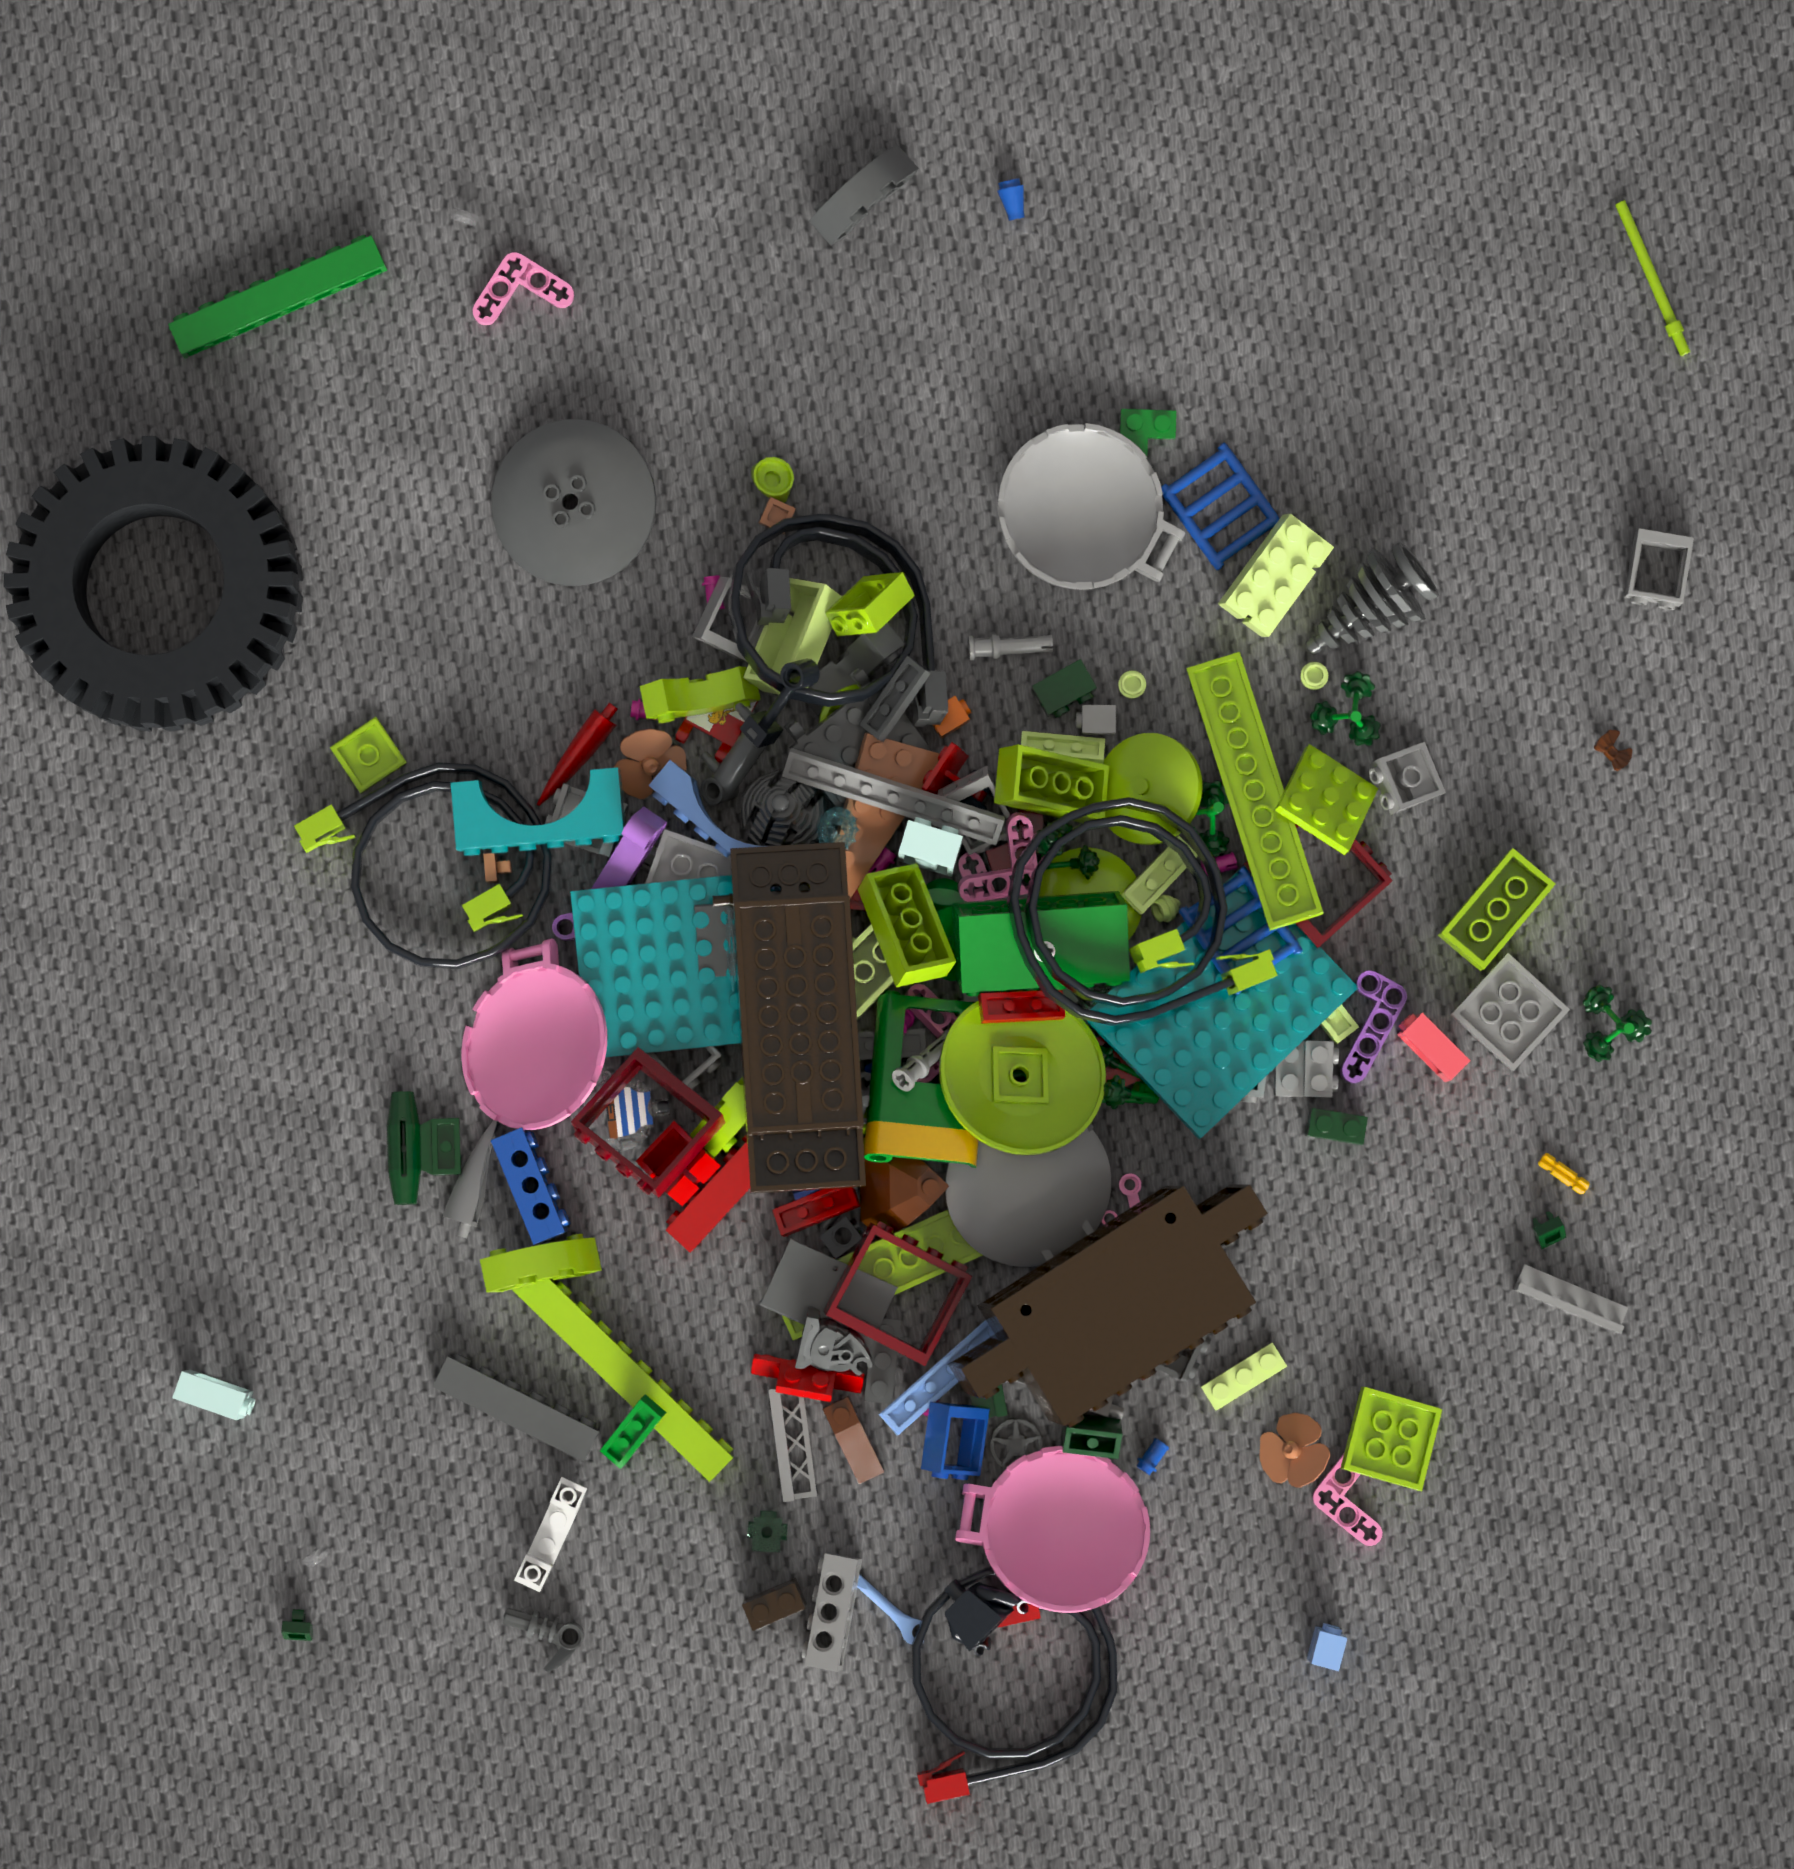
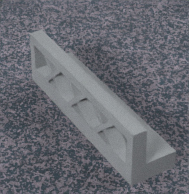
[1513,1264,1628,1334]
[768,1388,817,1502]

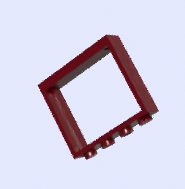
[1242,824,1393,948]
[571,1047,725,1198]
[823,1221,972,1366]

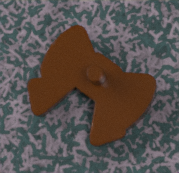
[1594,730,1632,771]

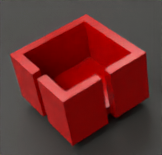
[636,1121,721,1206]

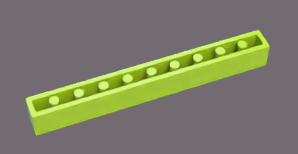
[512,1278,734,1482]

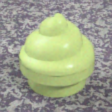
[1151,895,1181,922]

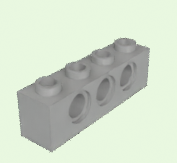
[802,1552,862,1672]

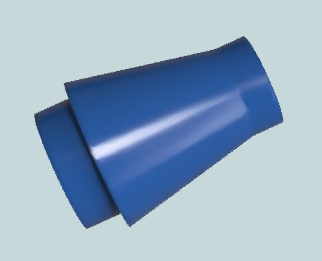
[997,178,1025,221]

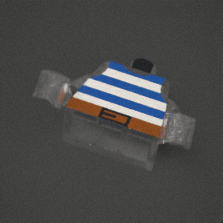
[595,1070,670,1152]

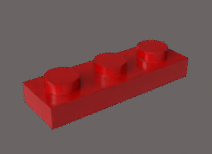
[978,990,1066,1024]
[772,1187,860,1237]

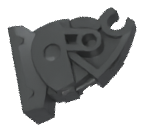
[795,1307,873,1376]

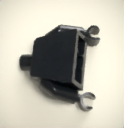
[944,1579,1031,1656]

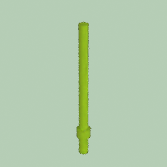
[1615,200,1690,356]

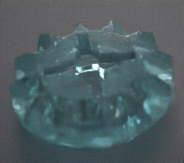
[817,807,859,850]

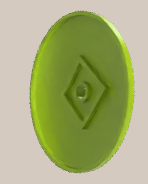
[939,990,1106,1155]

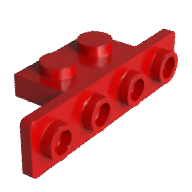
[751,1354,864,1402]

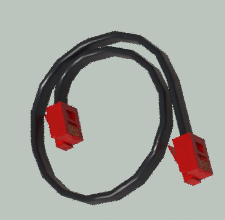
[912,1566,1118,1804]

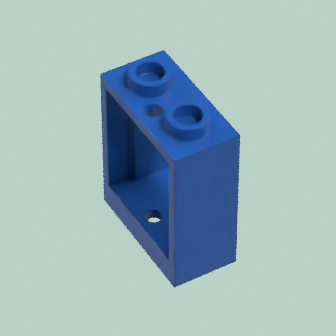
[921,1402,990,1480]

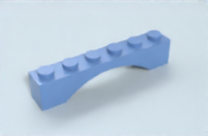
[649,760,781,891]

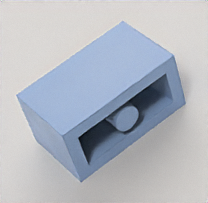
[1307,1623,1348,1671]

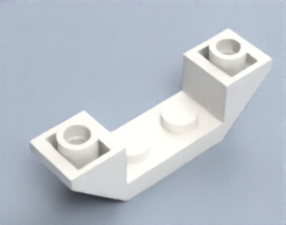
[514,1477,587,1592]

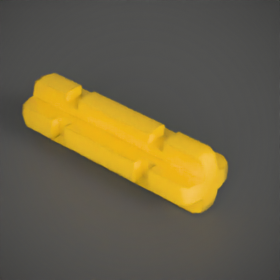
[1538,1153,1590,1194]

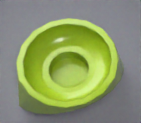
[751,457,794,503]

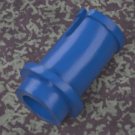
[1136,1438,1169,1475]

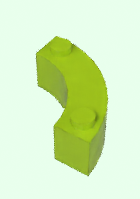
[640,666,761,723]
[690,1076,746,1157]
[480,1234,602,1293]

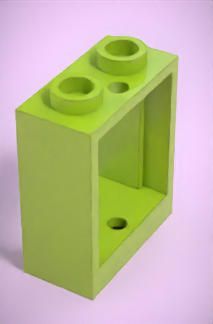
[826,572,915,636]

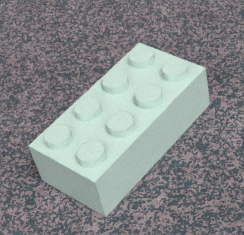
[898,817,963,877]

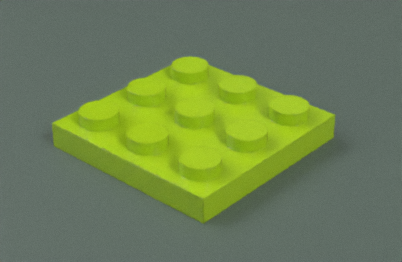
[1275,744,1379,855]
[1340,1387,1442,1491]

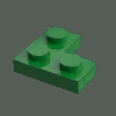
[1120,409,1176,459]

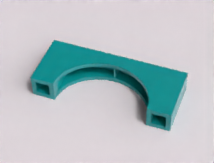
[451,767,625,856]

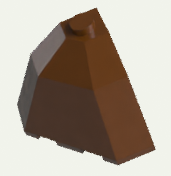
[859,1134,949,1239]

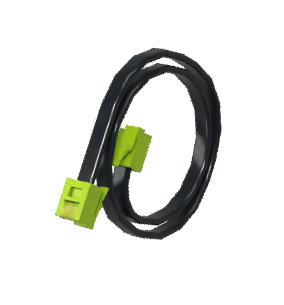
[1007,797,1278,1026]

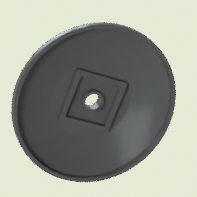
[492,419,656,586]

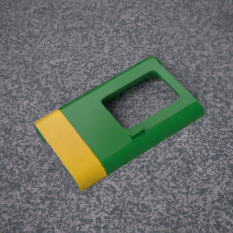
[864,991,979,1168]

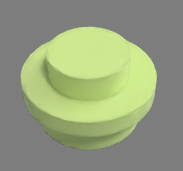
[1300,662,1328,690]
[1118,671,1146,699]

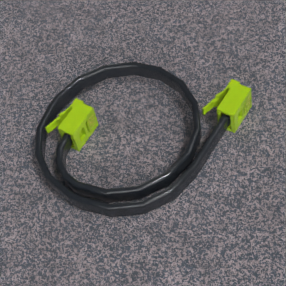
[294,762,552,969]

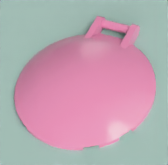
[461,938,607,1130]
[955,1446,1150,1613]

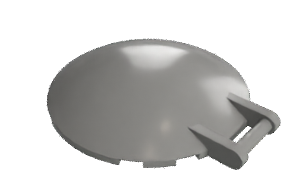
[998,423,1185,590]
[945,1128,1111,1267]

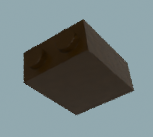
[742,1578,807,1631]

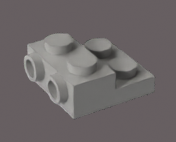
[1369,742,1446,815]
[1275,1041,1339,1098]

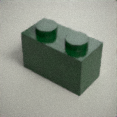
[1031,659,1097,718]
[1305,1108,1368,1145]
[1061,1415,1123,1459]

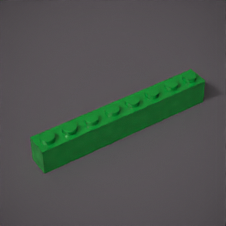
[168,235,387,359]

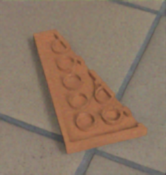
[834,733,940,898]

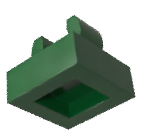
[1533,1211,1567,1250]
[281,1609,313,1641]

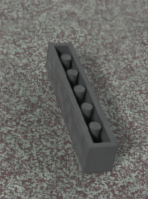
[432,1353,600,1462]

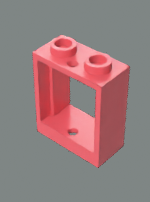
[1397,1013,1471,1082]

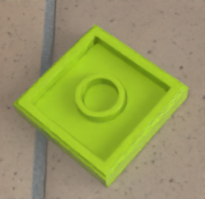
[330,717,407,794]

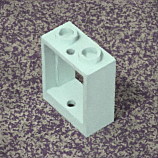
[172,1370,255,1420]

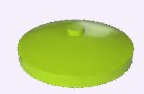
[1103,733,1203,845]
[1039,848,1142,939]

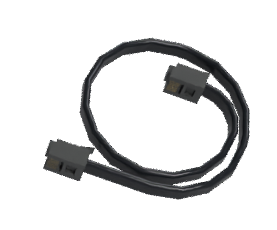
[728,514,948,727]

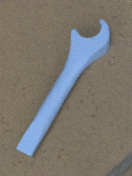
[857,1575,924,1645]

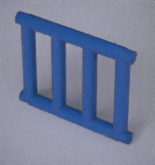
[1161,442,1280,571]
[1178,866,1303,995]

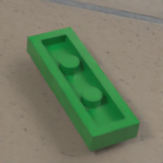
[600,1394,667,1469]

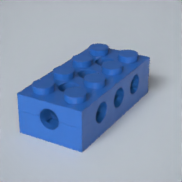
[491,1127,571,1245]

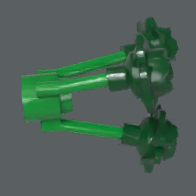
[1099,1043,1159,1110]

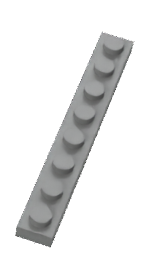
[782,748,1005,845]

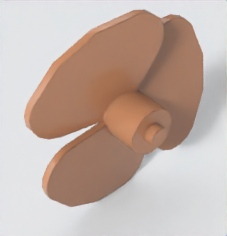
[614,728,687,799]
[1259,1413,1330,1488]

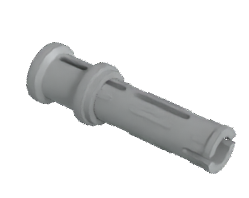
[968,634,1053,661]
[892,1029,949,1091]

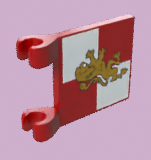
[675,673,758,764]

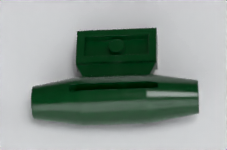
[387,1091,461,1205]

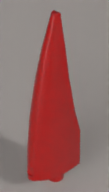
[537,702,618,806]

